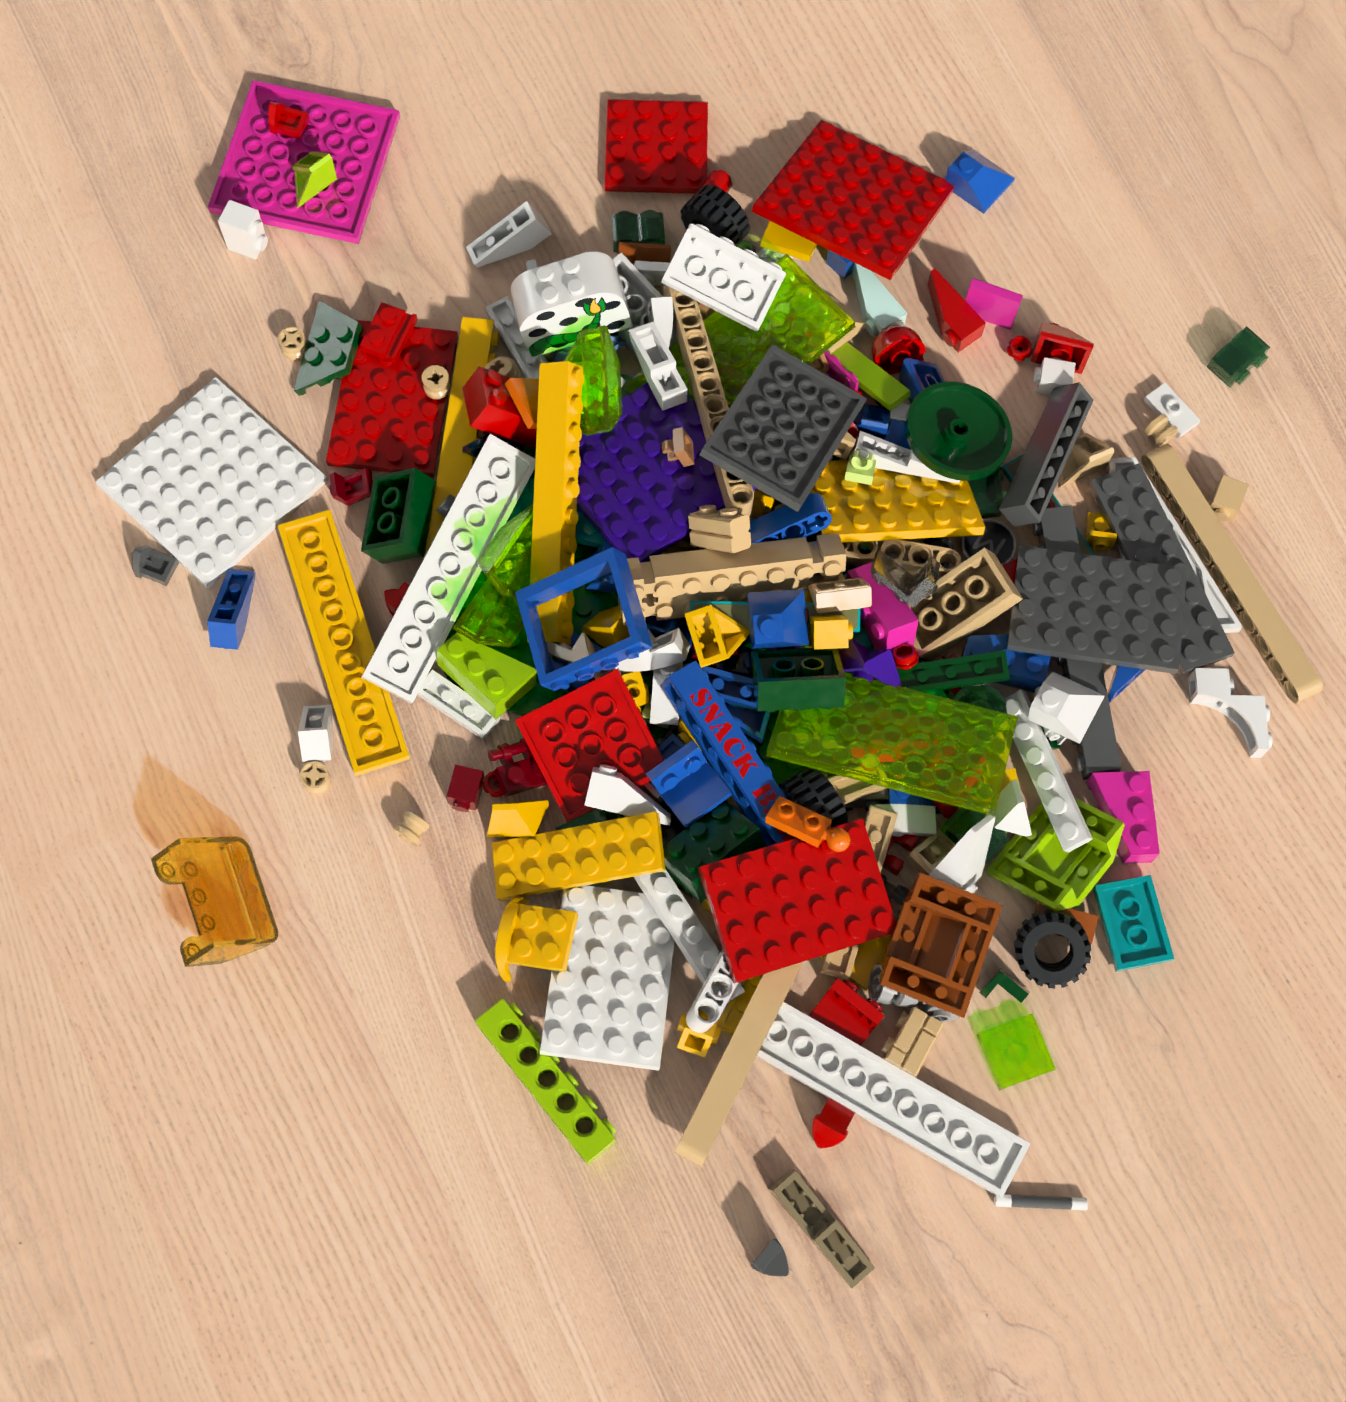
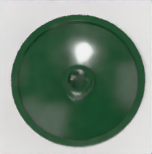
[904,382,1012,481]

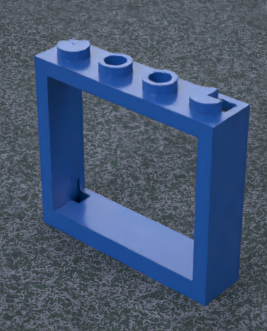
[515,547,653,691]

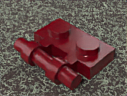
[488,738,548,797]

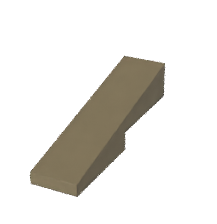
[768,1169,875,1288]

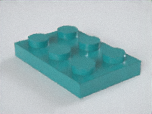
[1093,875,1175,972]

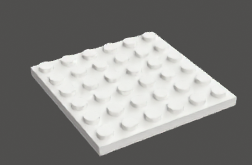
[95,377,328,589]

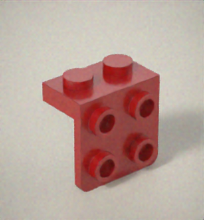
[809,978,885,1046]

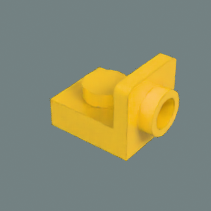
[1085,512,1117,551]

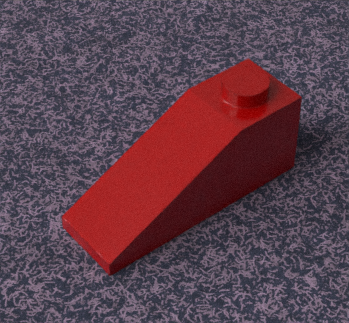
[927,268,986,353]

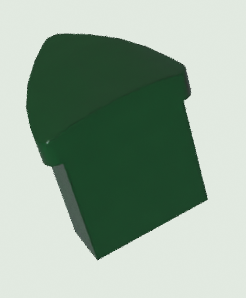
[979,968,1030,1003]

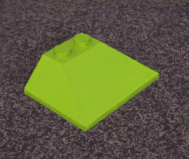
[986,797,1125,912]

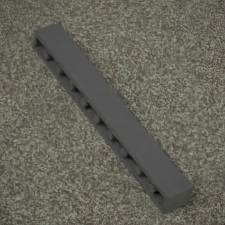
[1032,505,1122,780]

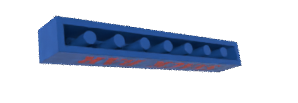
[660,661,796,847]

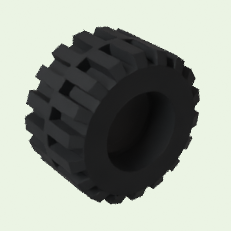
[680,185,750,246]
[779,765,849,828]
[1014,909,1091,989]

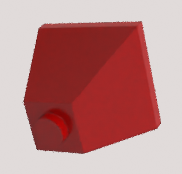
[1030,322,1094,374]

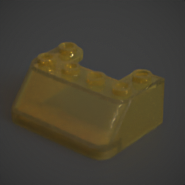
[151,836,278,967]

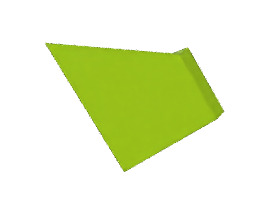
[292,152,337,208]

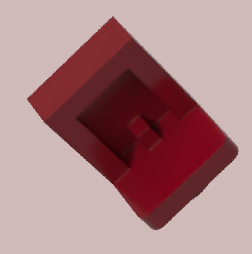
[329,468,373,506]

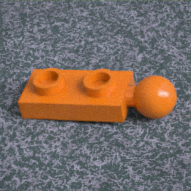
[765,796,850,852]

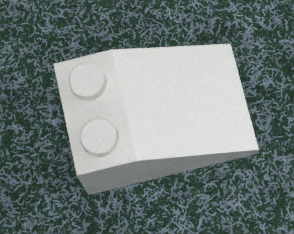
[928,813,995,893]

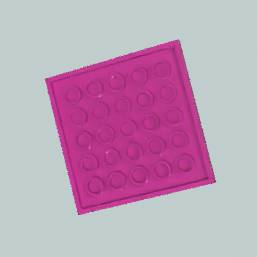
[208,80,400,244]

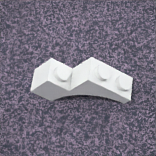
[1188,668,1272,758]

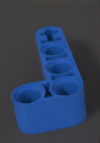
[748,493,832,544]

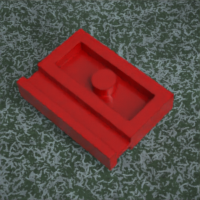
[360,302,418,363]

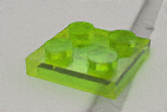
[977,1013,1056,1091]

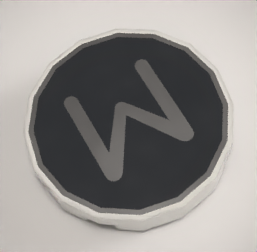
[961,519,1016,565]

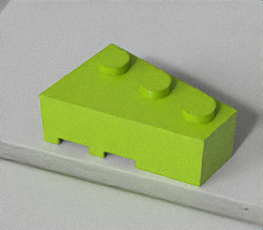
[437,632,537,720]

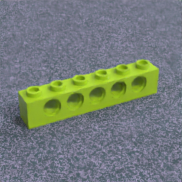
[475,999,616,1166]

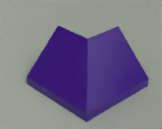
[838,639,902,694]

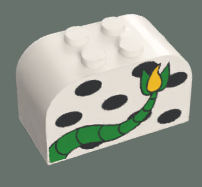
[511,252,633,358]

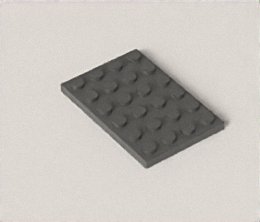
[700,344,867,512]
[1006,545,1187,674]

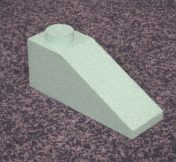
[852,263,907,338]

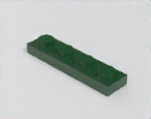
[896,650,1010,697]

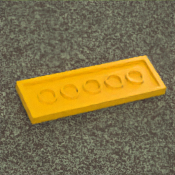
[492,812,666,901]

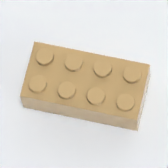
[906,547,1023,661]

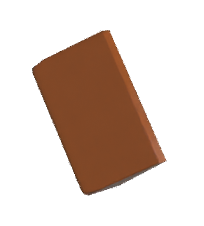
[619,242,671,265]

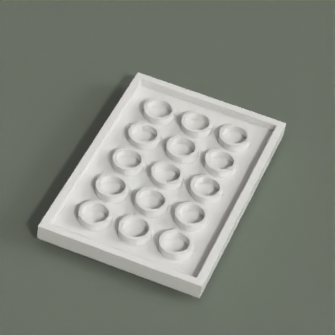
[540,885,675,1071]

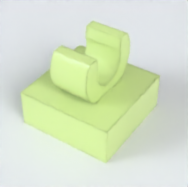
[845,450,877,485]

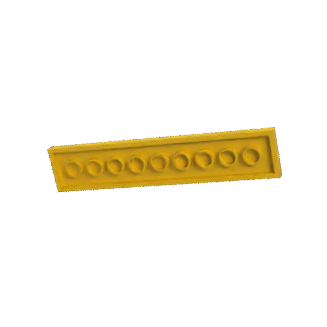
[277,509,410,776]

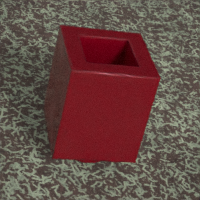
[446,764,485,812]

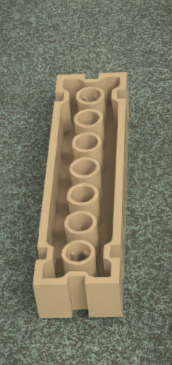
[618,533,846,625]

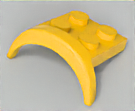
[495,897,578,982]

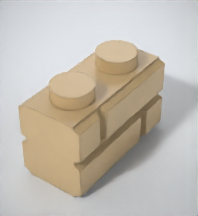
[688,505,751,553]
[881,1007,944,1077]

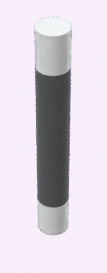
[994,1194,1088,1210]

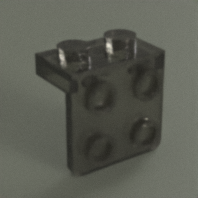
[870,550,940,608]

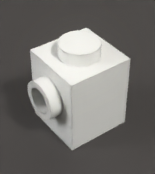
[1033,357,1076,396]

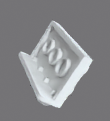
[661,224,786,332]

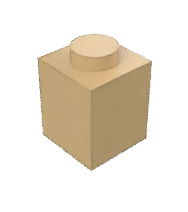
[1209,475,1249,523]

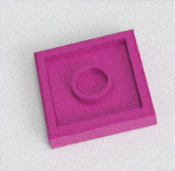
[965,278,1023,330]

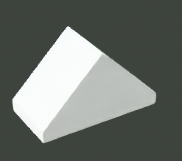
[988,780,1032,837]

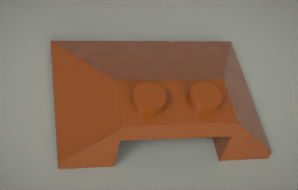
[879,872,1003,1018]

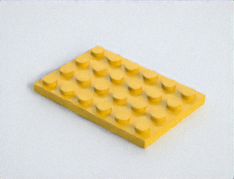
[809,460,985,542]

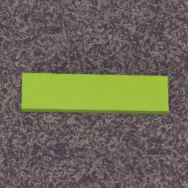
[830,342,911,412]

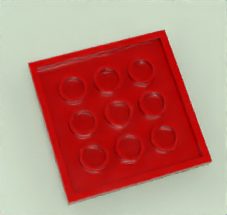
[605,99,708,194]
[515,668,665,822]

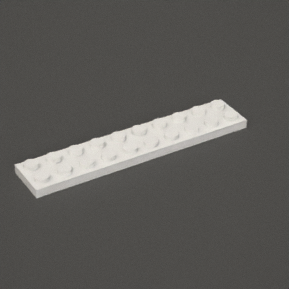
[361,434,535,704]
[757,1002,1030,1198]

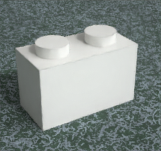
[218,200,268,260]

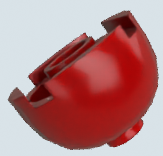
[872,325,926,375]

